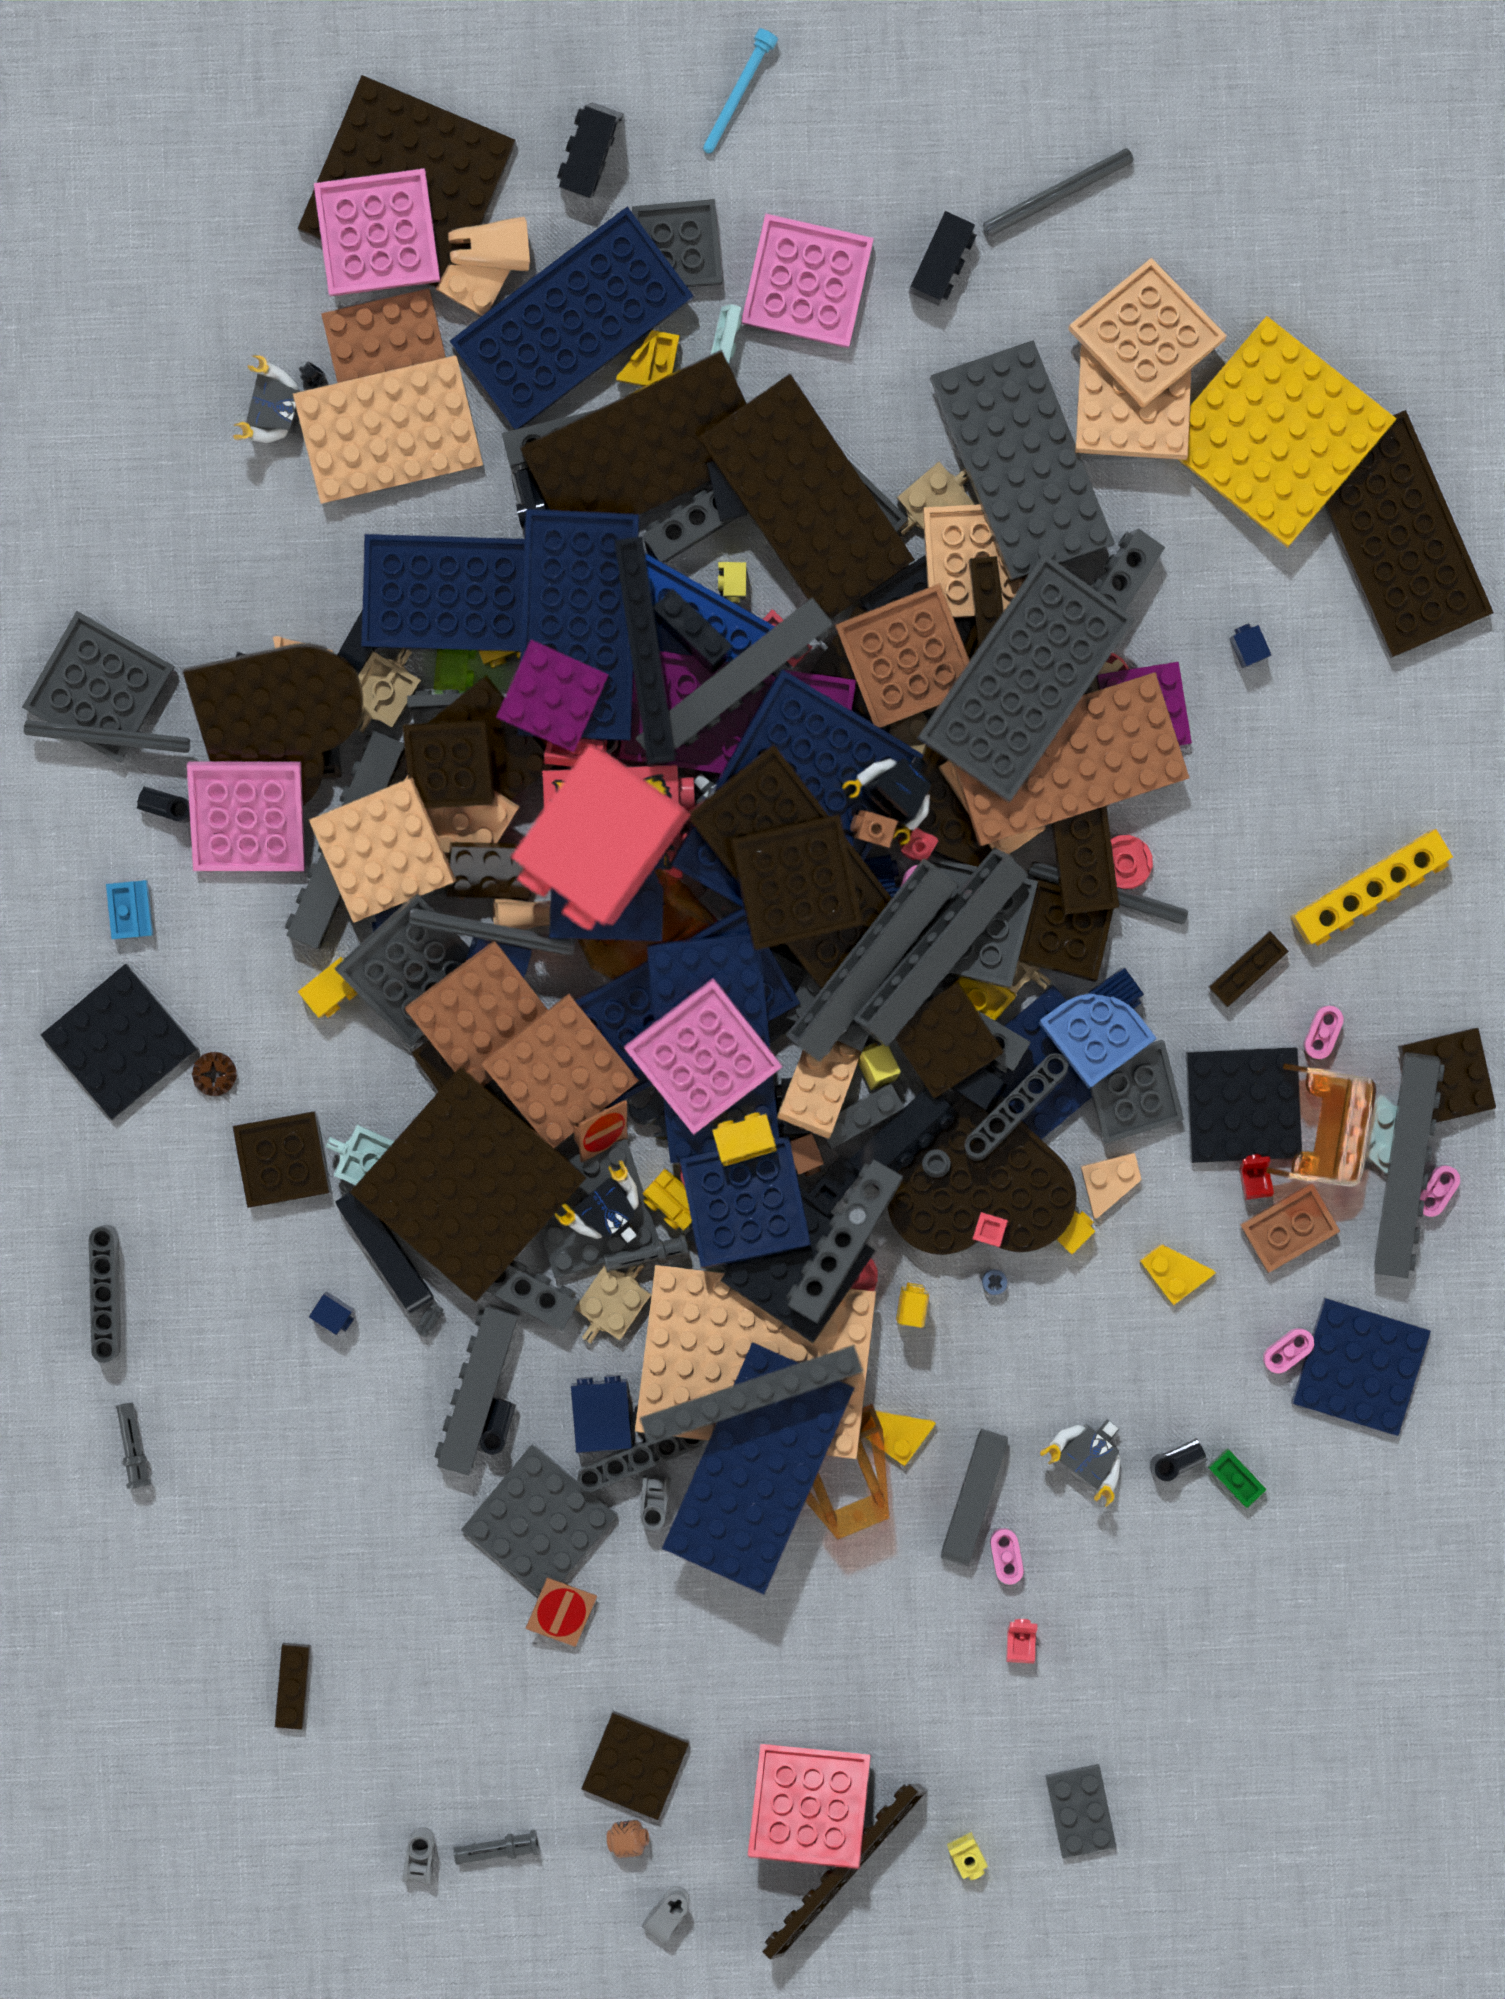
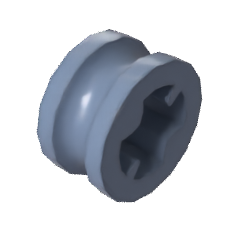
[982,1269,1007,1295]

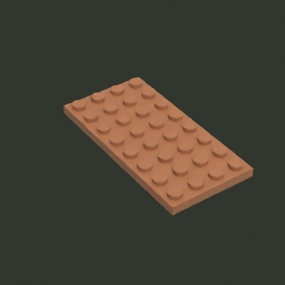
[953,673,1190,846]

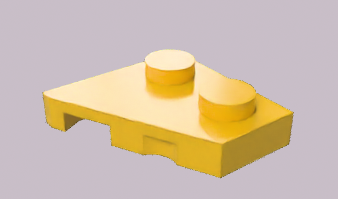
[616,330,680,387]
[1139,1244,1216,1305]
[860,1410,936,1466]

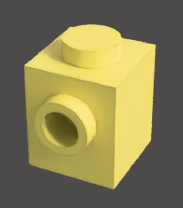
[858,1043,901,1090]

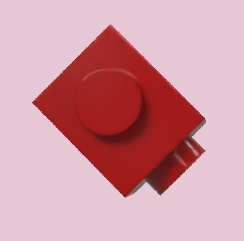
[1239,1154,1274,1200]

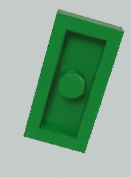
[1208,1448,1267,1508]

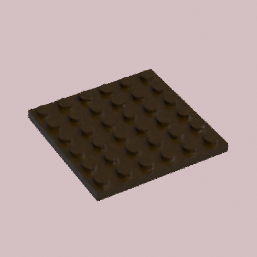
[297,75,516,289]
[350,1066,587,1302]

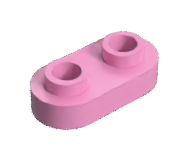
[1304,1006,1344,1059]
[1420,1165,1460,1217]
[1263,1328,1314,1374]
[990,1528,1024,1584]

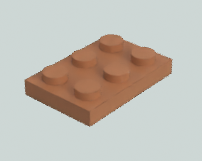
[1239,1183,1340,1273]

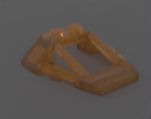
[805,1404,889,1540]

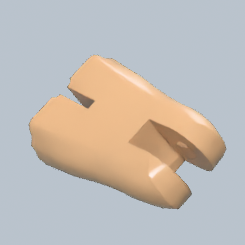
[448,216,530,271]
[493,898,550,930]

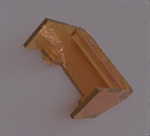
[577,868,715,979]
[1266,1064,1376,1187]

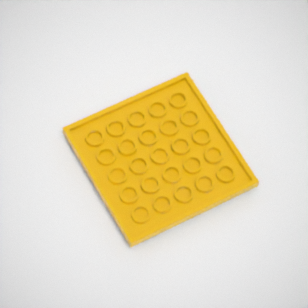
[1177,316,1396,548]

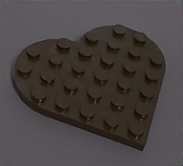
[182,643,364,806]
[887,1096,1077,1255]

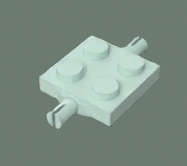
[1344,1095,1397,1173]
[325,1124,394,1185]

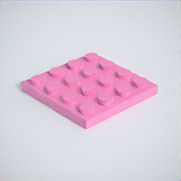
[314,169,441,297]
[741,213,874,348]
[187,762,306,871]
[624,978,782,1134]

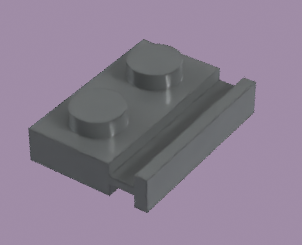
[407,690,463,709]

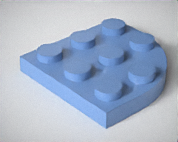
[1038,994,1157,1089]

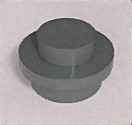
[922,1150,950,1178]

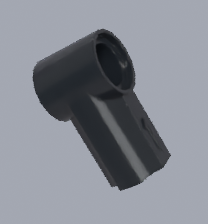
[511,470,546,528]
[137,786,190,823]
[480,1398,517,1455]
[1150,1438,1207,1482]

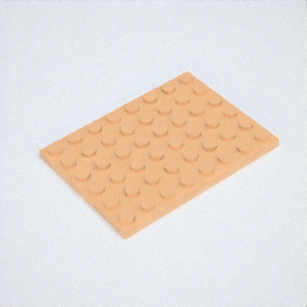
[635,1265,876,1459]

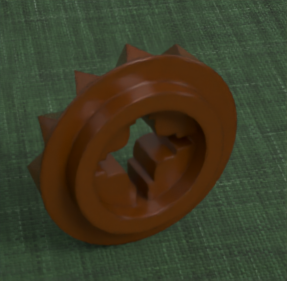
[191,1052,237,1096]

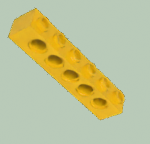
[1290,829,1453,946]

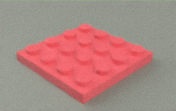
[748,1744,871,1869]

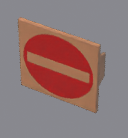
[574,1100,628,1163]
[525,1577,597,1647]

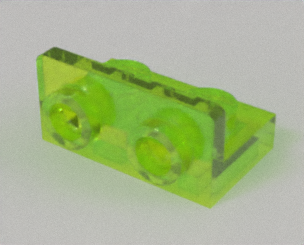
[433,649,476,693]

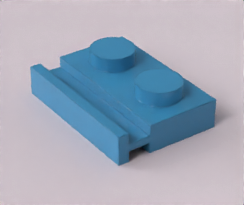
[106,880,153,940]

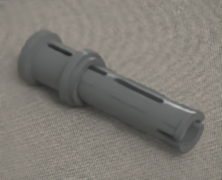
[603,1234,689,1272]
[116,1402,151,1489]
[454,1830,539,1865]

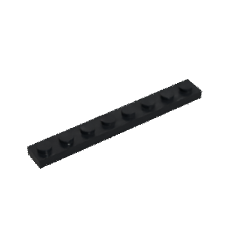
[614,536,676,765]

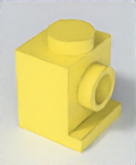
[718,562,746,604]
[947,1832,988,1880]

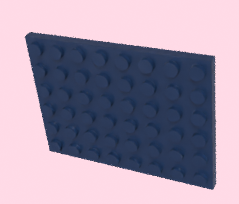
[669,670,924,908]

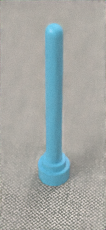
[703,28,778,154]

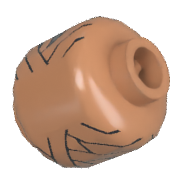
[607,1820,649,1858]

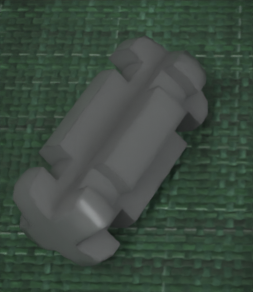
[415,1303,443,1337]

